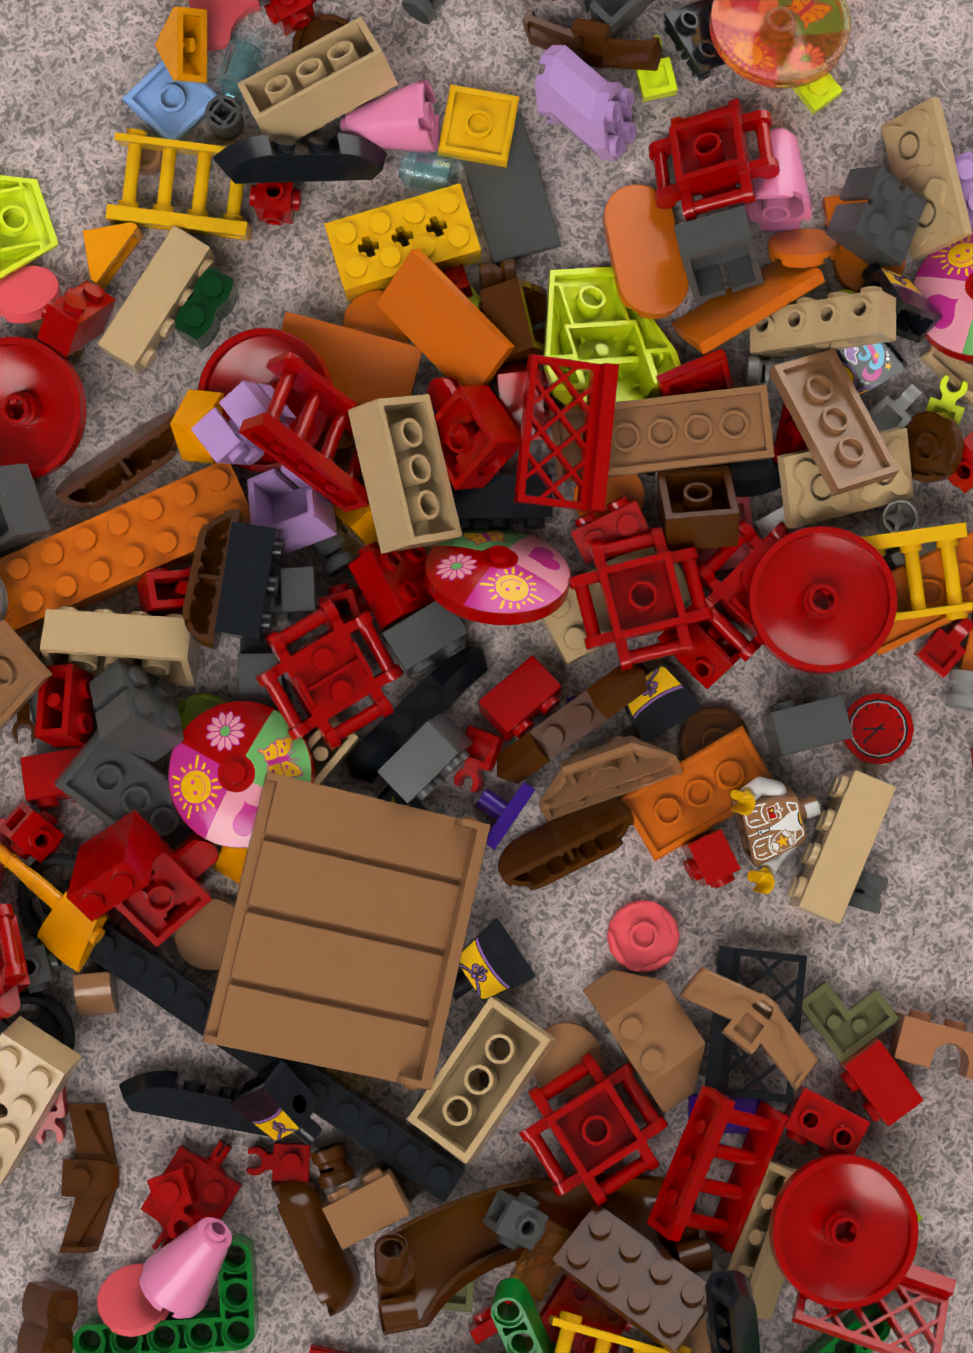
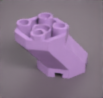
[535,45,637,161]

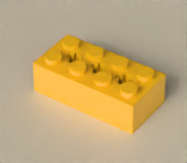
[324,183,481,302]

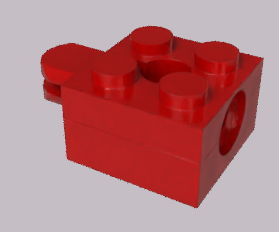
[426,377,521,490]
[115,833,218,947]

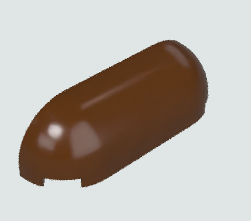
[55,412,178,509]
[183,510,242,649]
[498,798,634,890]
[271,1179,360,1317]

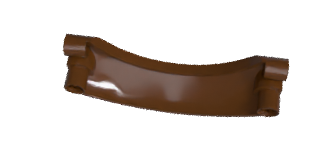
[374,1174,713,1335]

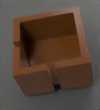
[479,277,547,364]

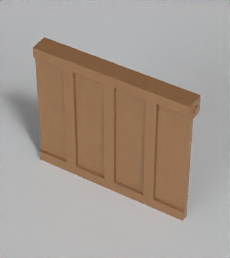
[202,772,490,1091]

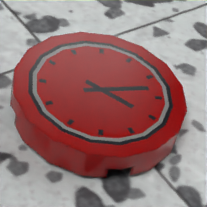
[843,693,914,765]

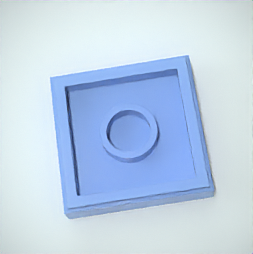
[122,60,218,141]

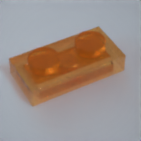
[509,1219,573,1302]

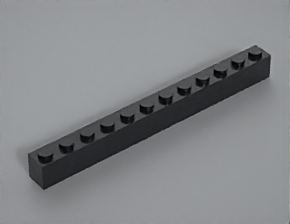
[89,919,465,1202]

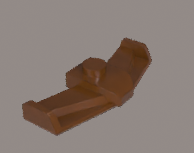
[522,9,662,71]
[59,1101,121,1253]

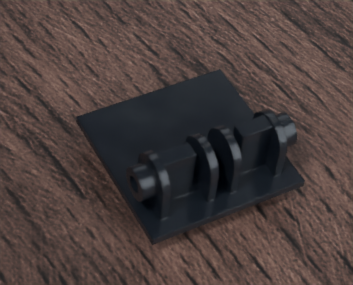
[663,0,726,81]

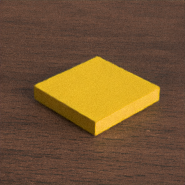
[438,84,519,168]

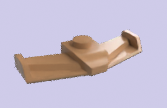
[678,967,819,1090]

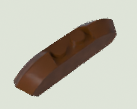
[497,665,648,784]

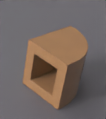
[73,970,119,1016]

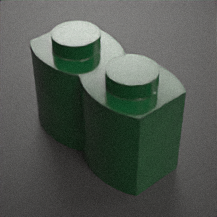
[175,267,238,350]

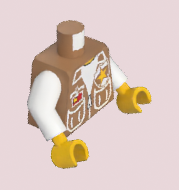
[729,776,821,894]

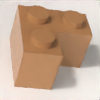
[322,1162,412,1250]

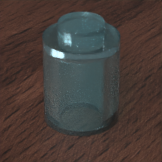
[217,40,262,99]
[399,151,453,192]

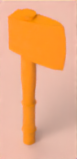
[0,842,108,972]

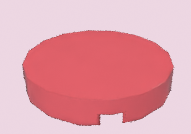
[0,265,61,323]
[607,900,679,973]
[97,1263,170,1337]

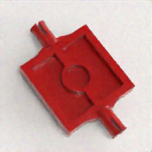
[141,1139,243,1251]

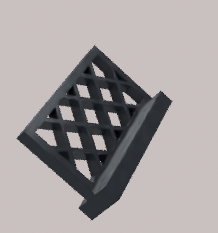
[705,945,807,1103]

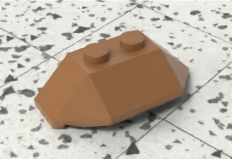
[538,735,683,821]
[582,969,705,1113]

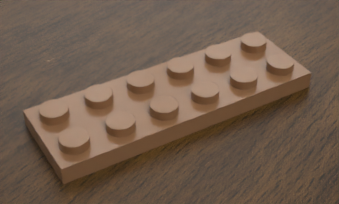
[550,384,775,483]

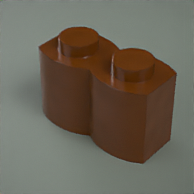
[17,1281,78,1353]

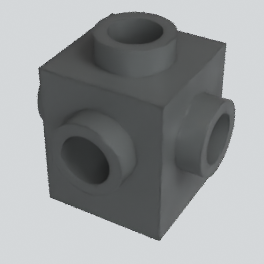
[22,938,62,994]
[482,1189,549,1251]

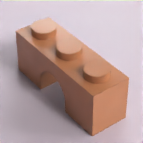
[888,1009,973,1080]

